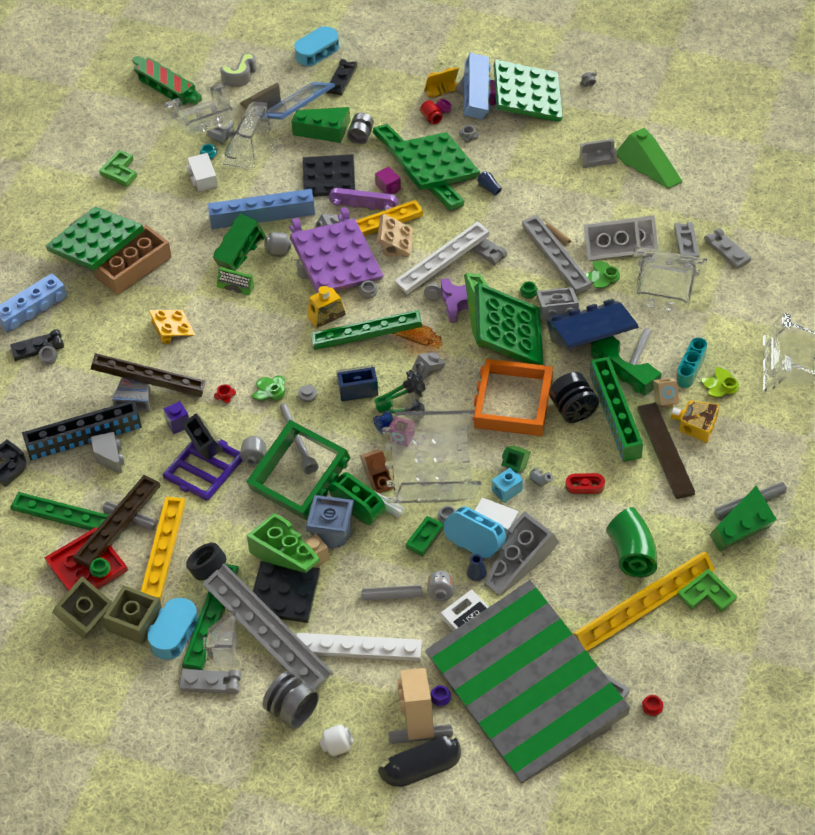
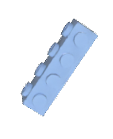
[464,53,491,119]
[0,273,67,333]

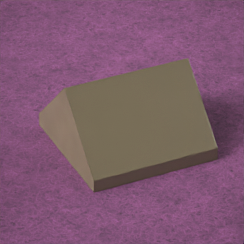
[240,82,281,117]

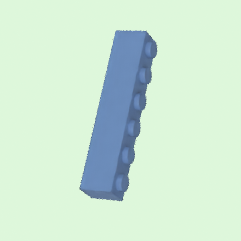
[208,189,315,229]

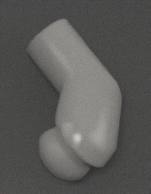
[530,468,553,486]

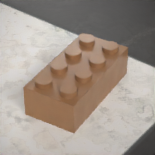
[93,225,172,295]

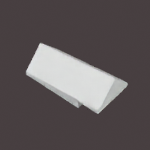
[584,215,659,260]

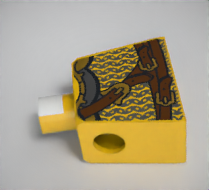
[307,286,346,329]
[671,400,719,443]

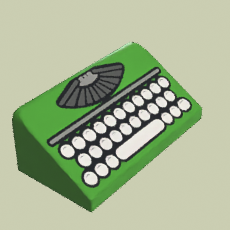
[217,267,254,296]

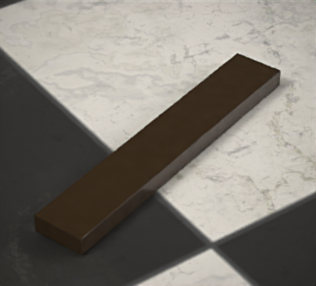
[90,353,205,397]
[637,402,695,499]
[73,475,161,570]

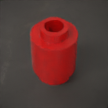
[420,100,443,125]

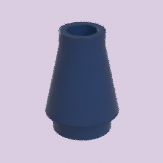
[477,171,502,195]
[466,554,487,581]

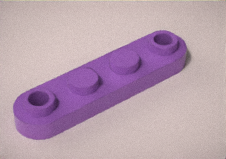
[329,188,398,210]

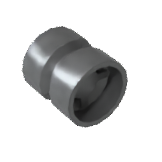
[347,113,374,144]

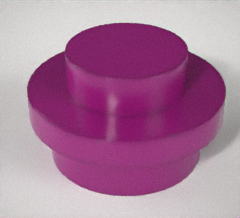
[436,98,452,114]

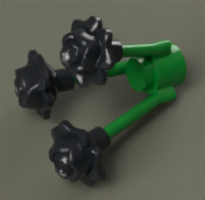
[375,370,426,422]

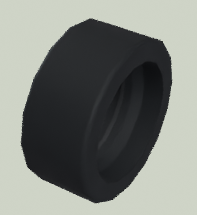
[186,542,227,581]

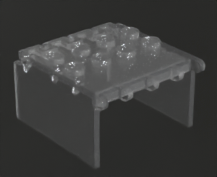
[382,410,481,503]

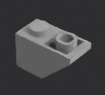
[91,432,125,473]

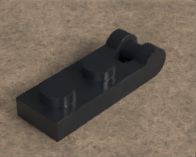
[327,59,357,96]
[10,329,64,361]

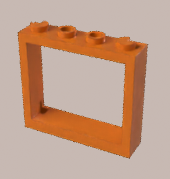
[471,359,553,436]

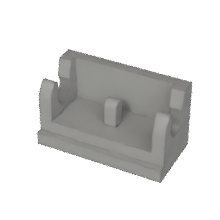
[579,139,617,168]

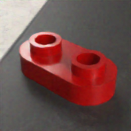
[565,473,605,494]

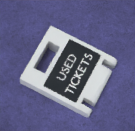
[440,589,489,631]

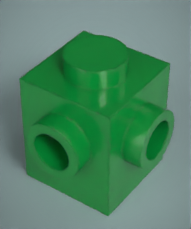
[501,445,531,473]

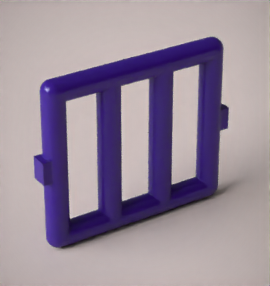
[162,439,243,500]

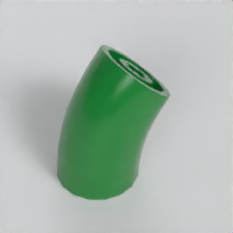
[606,507,657,578]

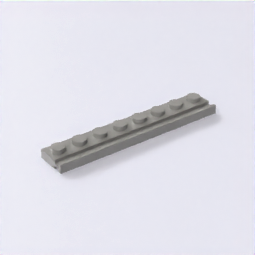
[202,564,334,690]

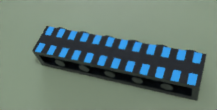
[22,400,142,461]

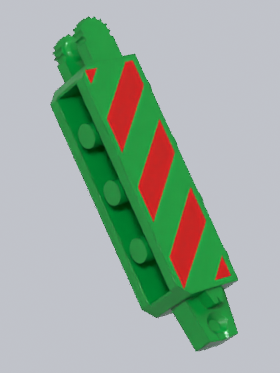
[132,56,202,105]

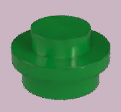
[520,281,538,298]
[90,558,111,578]

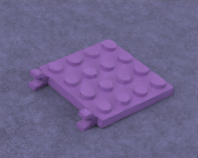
[289,207,384,293]

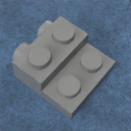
[536,287,579,320]

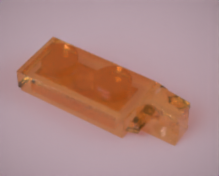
[392,325,442,349]

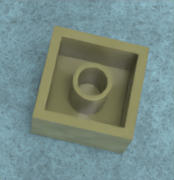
[52,576,112,638]
[103,585,162,644]

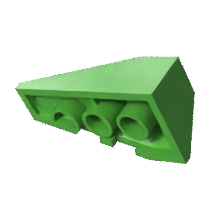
[617,128,683,189]
[246,513,320,573]

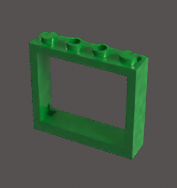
[246,420,351,521]

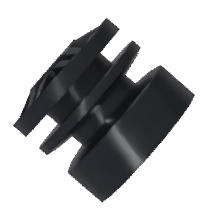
[549,372,599,423]

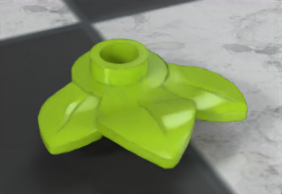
[701,367,739,397]

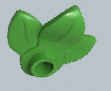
[585,261,620,288]
[251,375,286,401]

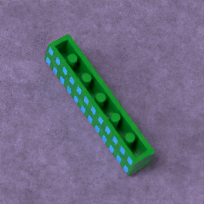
[590,357,643,462]

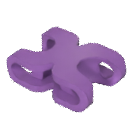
[441,278,469,323]

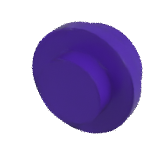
[430,685,451,706]

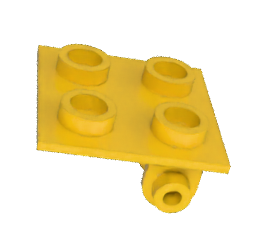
[424,67,459,98]
[149,310,195,344]

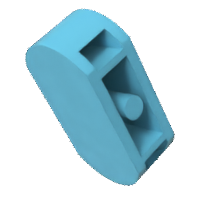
[294,26,339,66]
[444,506,506,558]
[147,598,198,660]

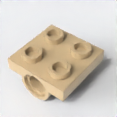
[377,213,413,257]

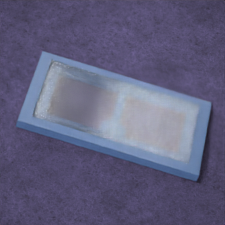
[259,82,335,120]

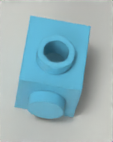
[492,468,523,503]

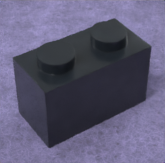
[181,413,223,461]

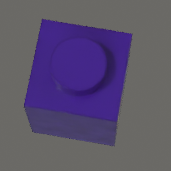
[163,401,189,435]

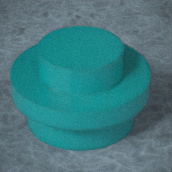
[200,144,217,159]

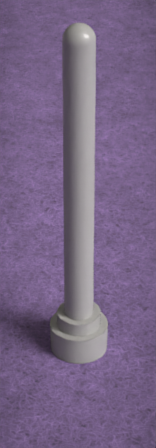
[280,403,319,474]

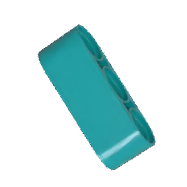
[676,337,707,388]

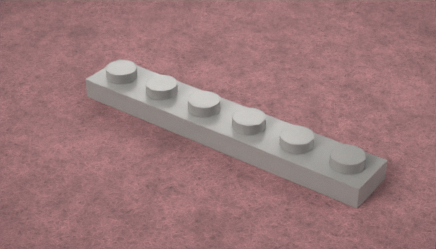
[522,215,592,294]

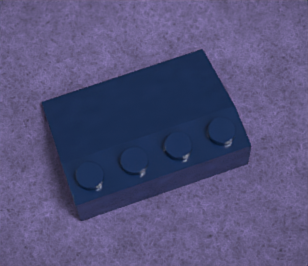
[547,299,639,349]

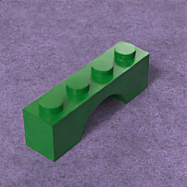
[591,336,662,396]

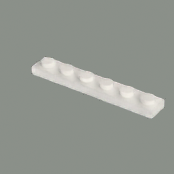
[395,221,490,295]
[297,633,422,661]

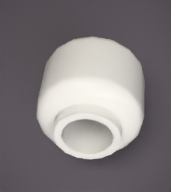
[320,724,354,757]

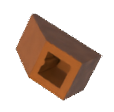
[360,449,394,493]

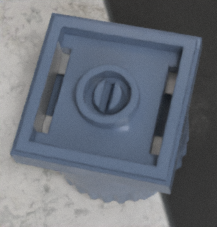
[306,495,354,548]

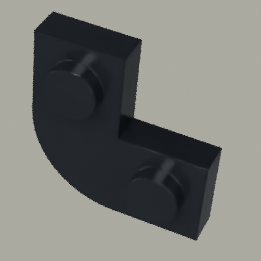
[0,439,26,487]

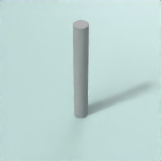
[629,328,651,365]

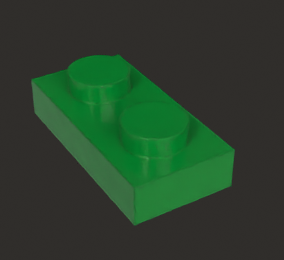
[406,516,444,557]

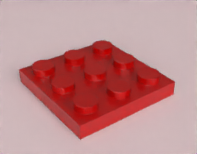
[44,527,128,591]

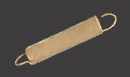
[543,220,574,248]

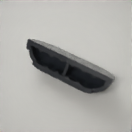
[378,736,462,787]

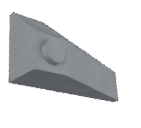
[485,511,560,596]

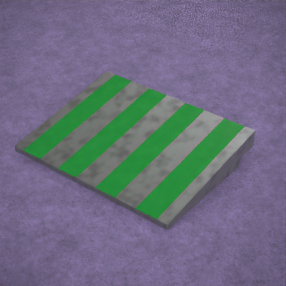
[425,580,630,784]

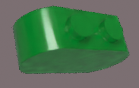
[328,472,386,525]

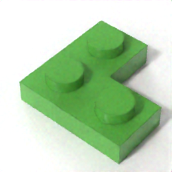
[99,150,137,187]
[677,569,737,612]

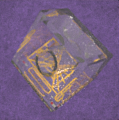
[203,611,240,668]

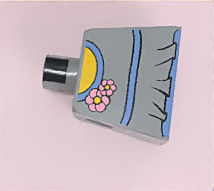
[112,378,151,412]

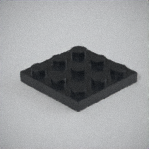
[303,154,355,197]
[253,561,321,623]

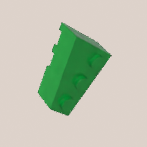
[291,107,350,143]
[213,214,266,271]
[710,485,777,552]

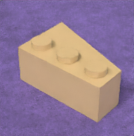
[397,668,434,740]

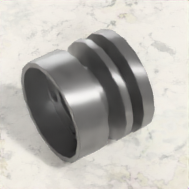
[262,671,320,729]

